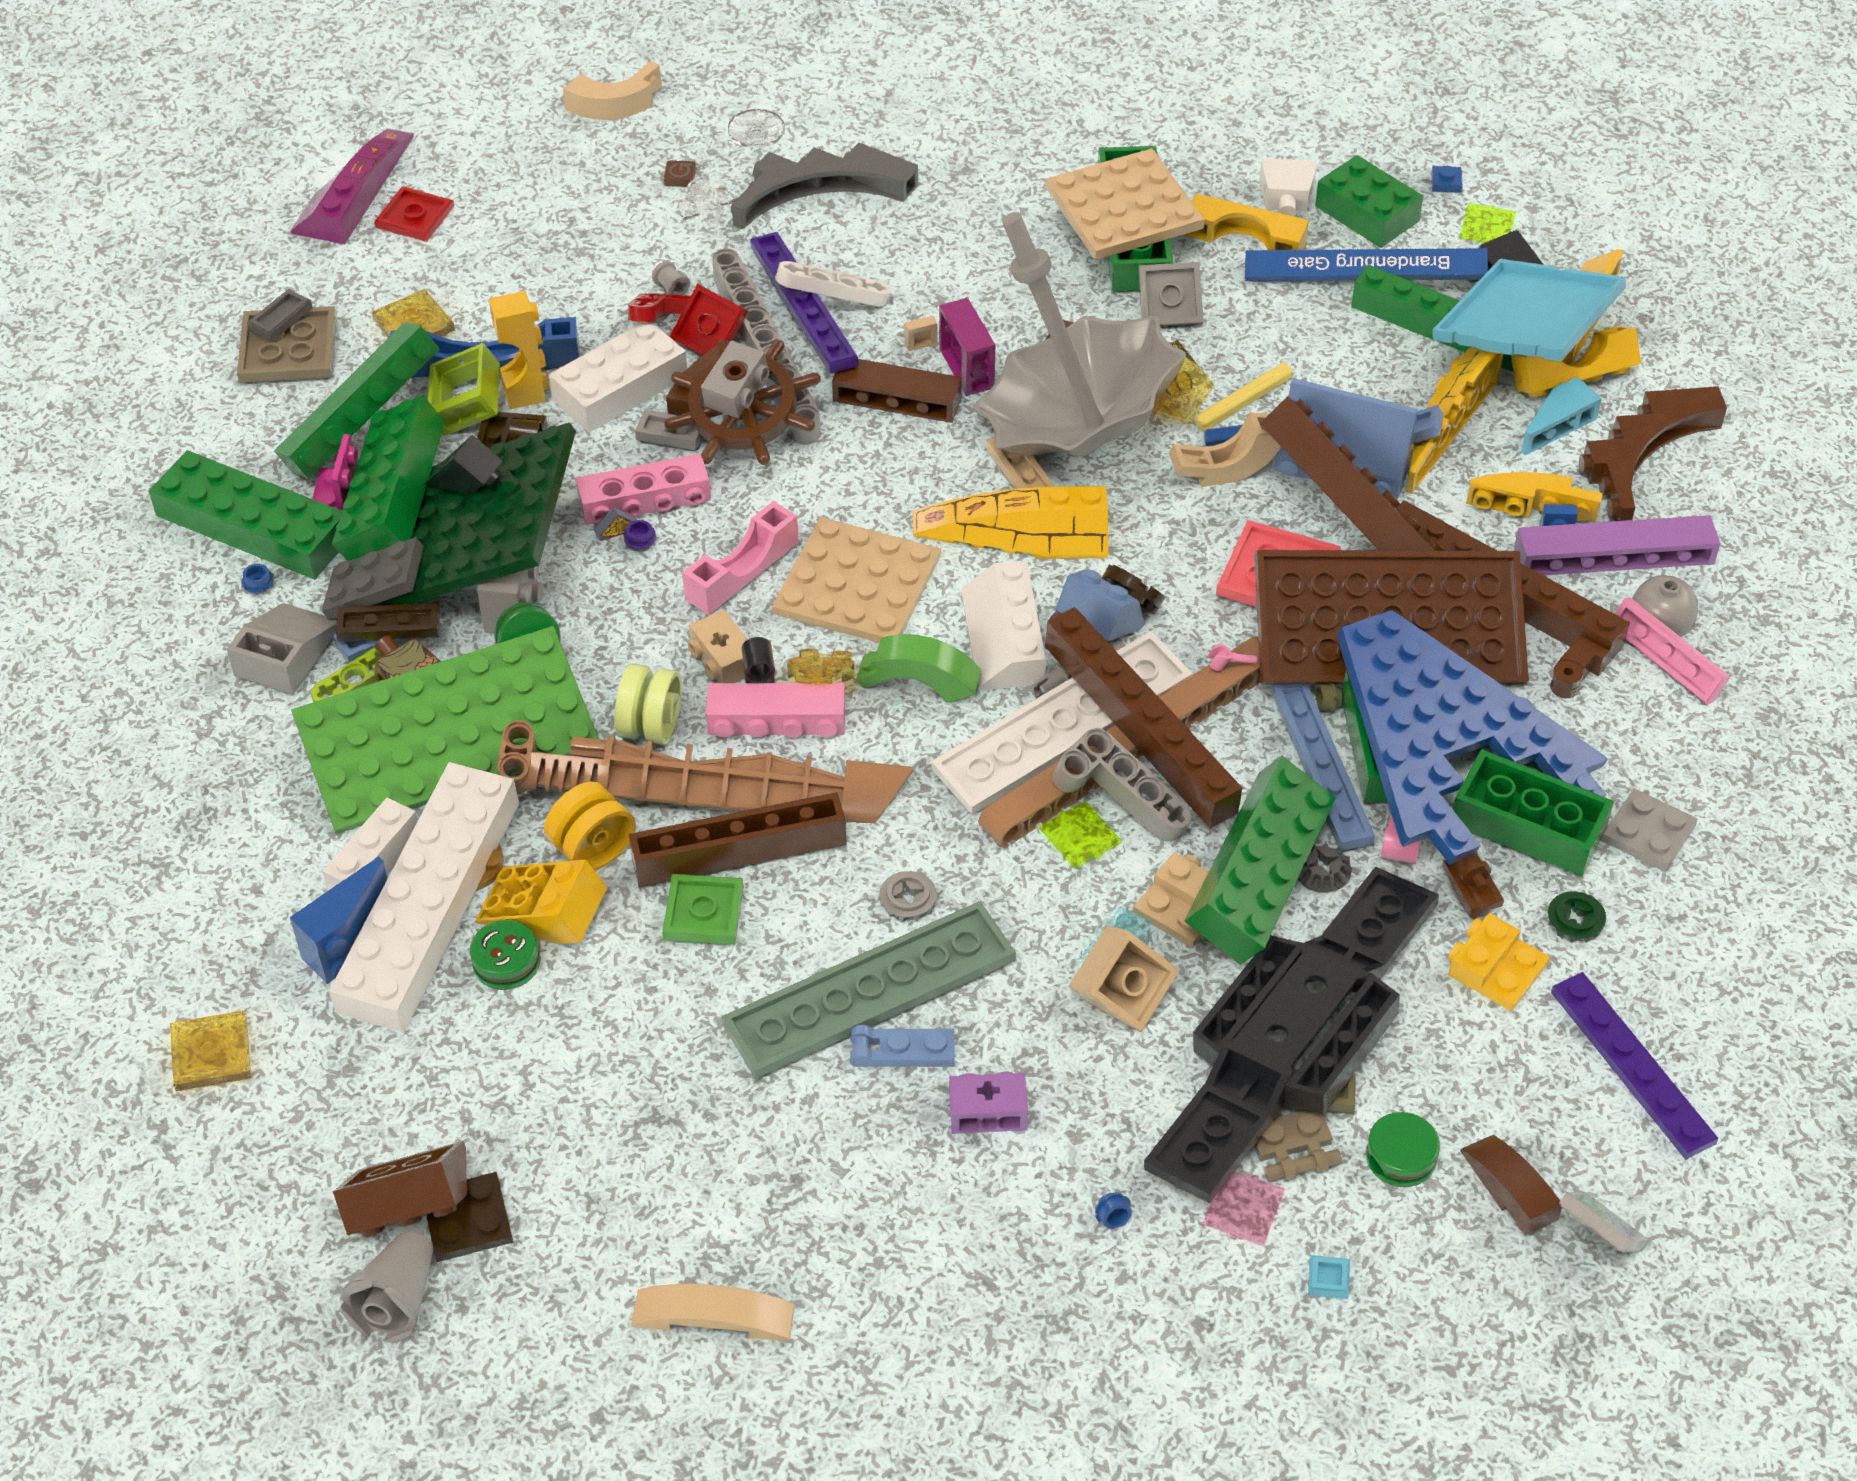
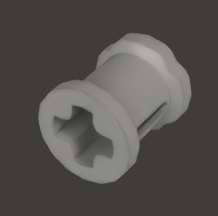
[652,261,691,295]

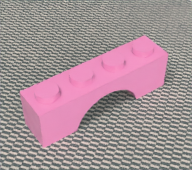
[682,501,799,615]

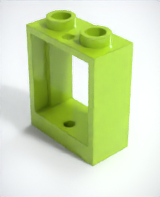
[428,343,500,436]

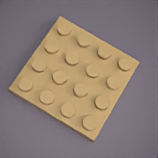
[1045,149,1204,260]
[772,517,941,643]

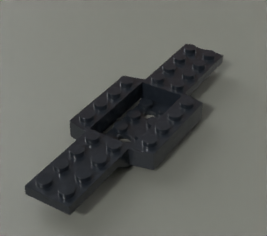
[1144,866,1439,1203]

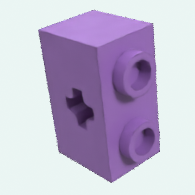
[949,1071,1028,1134]

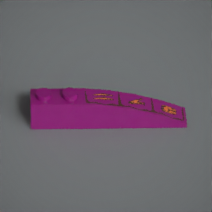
[290,128,414,245]

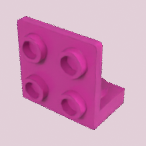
[312,434,358,511]

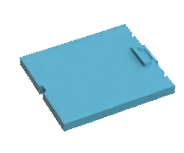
[1433,259,1626,361]

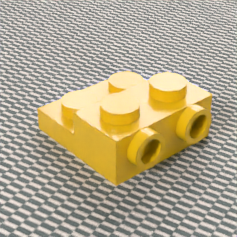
[1448,913,1550,1012]

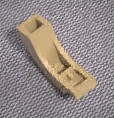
[563,61,662,120]
[1169,412,1281,487]

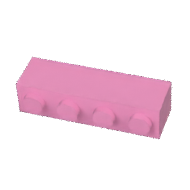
[706,683,845,738]

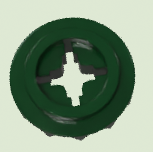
[1547,891,1606,942]

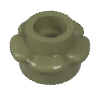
[1315,683,1342,713]

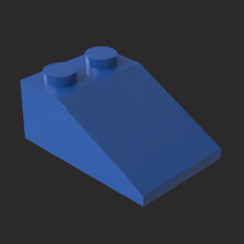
[289,856,387,984]

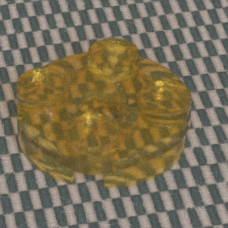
[787,648,855,685]

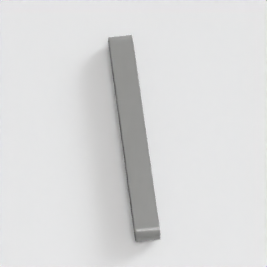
[712,248,820,445]

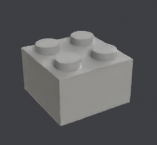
[477,566,543,634]

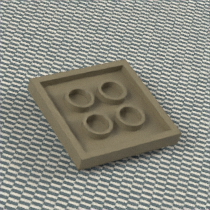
[237,306,337,383]

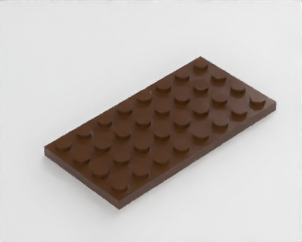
[1254,550,1529,685]

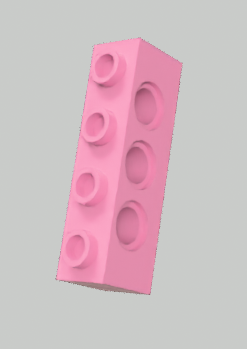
[575,453,711,525]

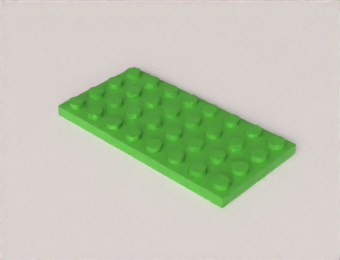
[291,626,599,834]

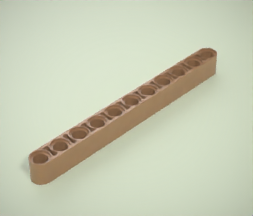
[978,636,1261,848]

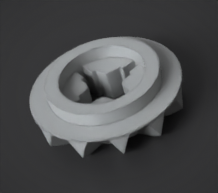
[879,871,937,921]

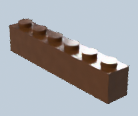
[629,792,847,887]

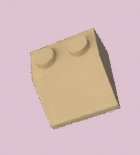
[1068,925,1180,1032]

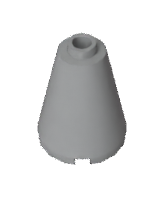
[340,1231,433,1342]

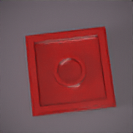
[374,186,454,242]
[669,283,749,356]

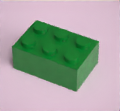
[1315,155,1424,248]

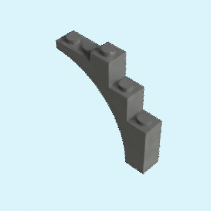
[731,142,918,229]

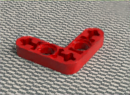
[628,293,691,322]

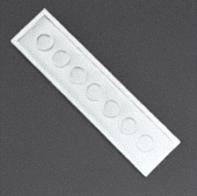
[931,631,1193,815]

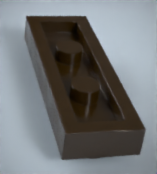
[336,603,440,642]

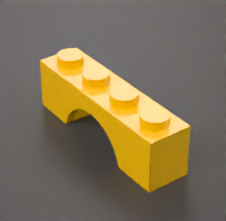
[1184,193,1309,250]
[488,290,549,410]
[1511,325,1641,397]

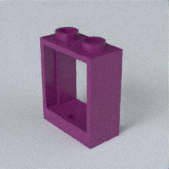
[939,297,996,396]

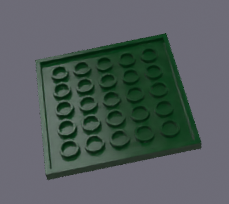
[371,422,576,606]

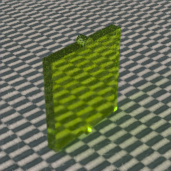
[1460,203,1516,244]
[1039,801,1122,869]

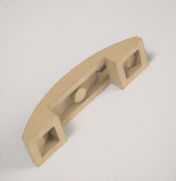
[631,1284,795,1342]

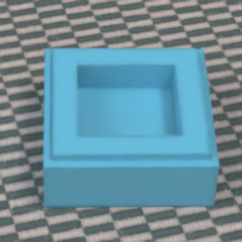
[1308,1255,1350,1299]

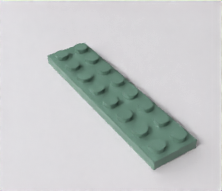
[721,901,1016,1079]

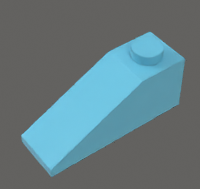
[1521,377,1602,456]

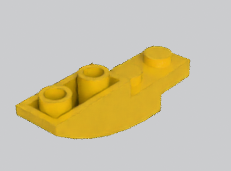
[1466,472,1603,522]

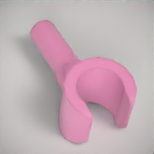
[1207,644,1257,671]

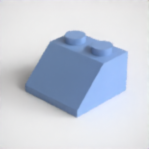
[1055,569,1145,642]

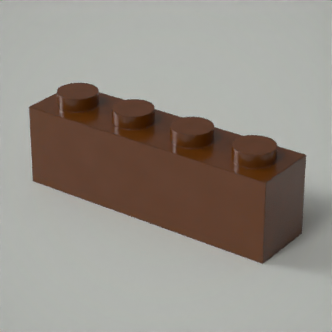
[832,359,962,423]

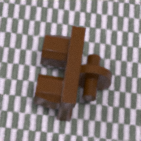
[1442,852,1504,919]

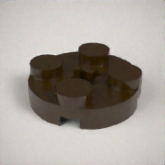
[1102,564,1166,615]

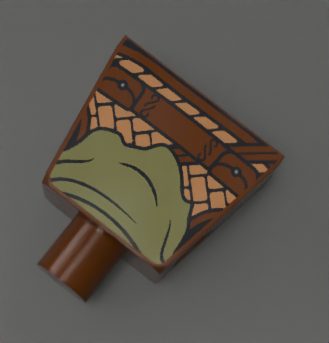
[374,635,442,682]

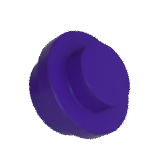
[623,520,656,550]

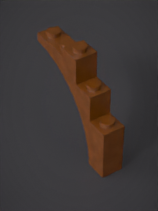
[1579,386,1727,521]

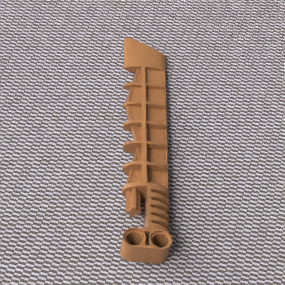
[498,720,913,823]

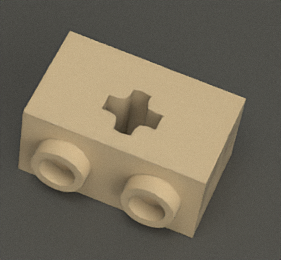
[687,609,747,683]

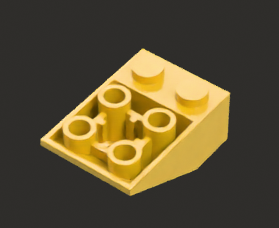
[475,859,608,944]

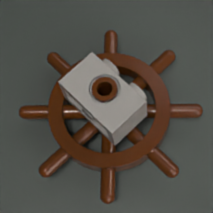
[664,339,821,465]

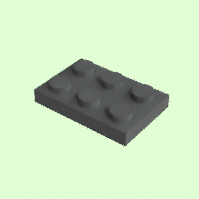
[322,537,424,620]

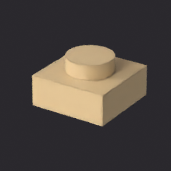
[904,316,937,351]

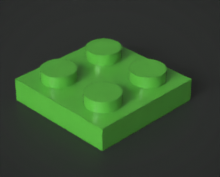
[662,874,744,945]

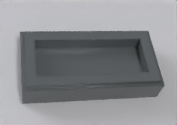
[247,288,313,342]

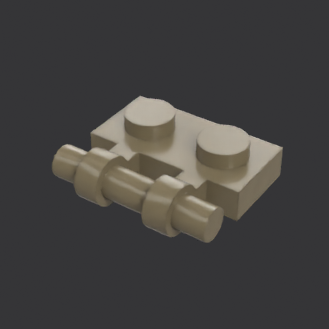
[1254,1110,1342,1182]

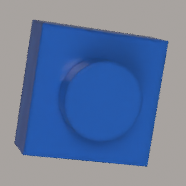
[1431,165,1463,193]
[1539,504,1578,526]

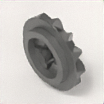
[1298,842,1352,892]

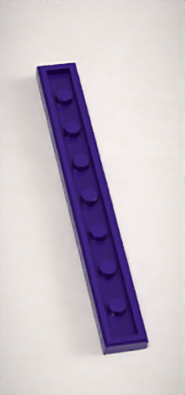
[750,232,859,374]

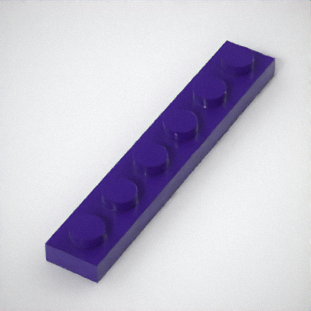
[1551,972,1719,1160]

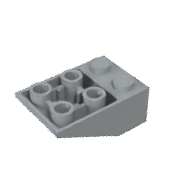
[227,603,337,694]

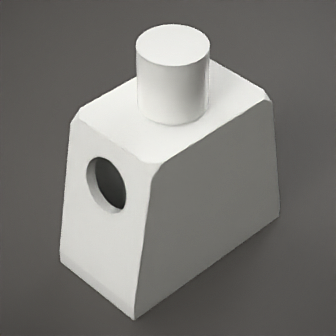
[1259,158,1317,217]

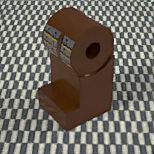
[1550,635,1610,698]

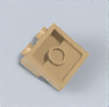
[1133,852,1208,948]

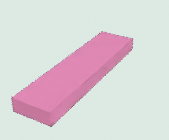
[1615,598,1730,705]

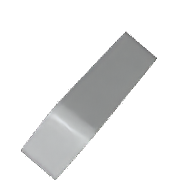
[1052,728,1191,841]

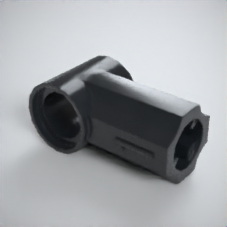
[741,637,775,683]

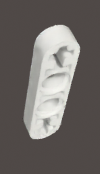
[775,261,891,307]

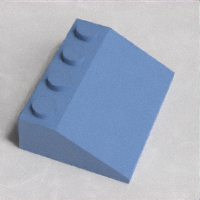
[1274,378,1418,500]

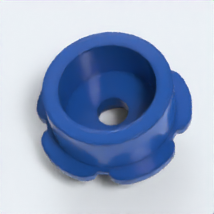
[241,563,274,593]
[1095,1193,1132,1229]

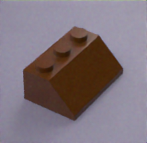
[333,1141,467,1237]

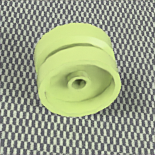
[614,663,682,745]

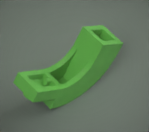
[856,634,981,703]

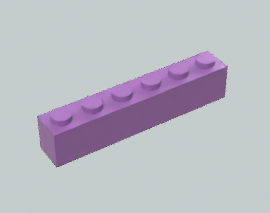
[1514,515,1721,575]

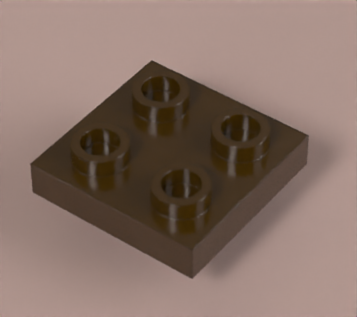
[477,412,547,448]

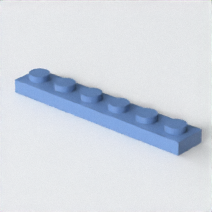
[1272,685,1375,851]

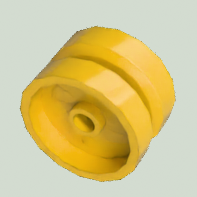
[543,781,636,872]

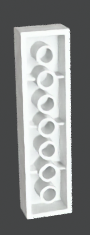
[329,762,519,1032]

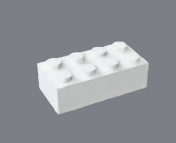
[549,322,687,433]

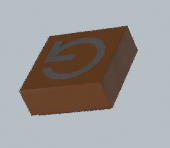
[664,160,696,187]

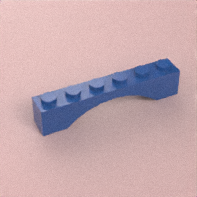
[390,317,580,378]

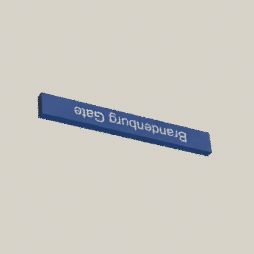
[1245,248,1488,282]

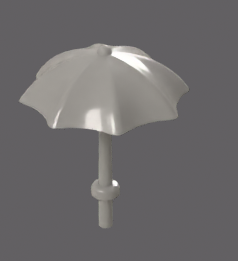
[973,212,1186,457]

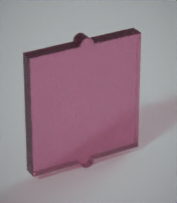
[1203,1172,1285,1246]

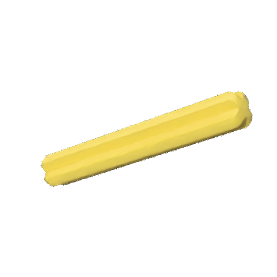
[1195,363,1293,431]

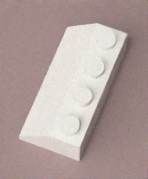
[961,560,1046,690]

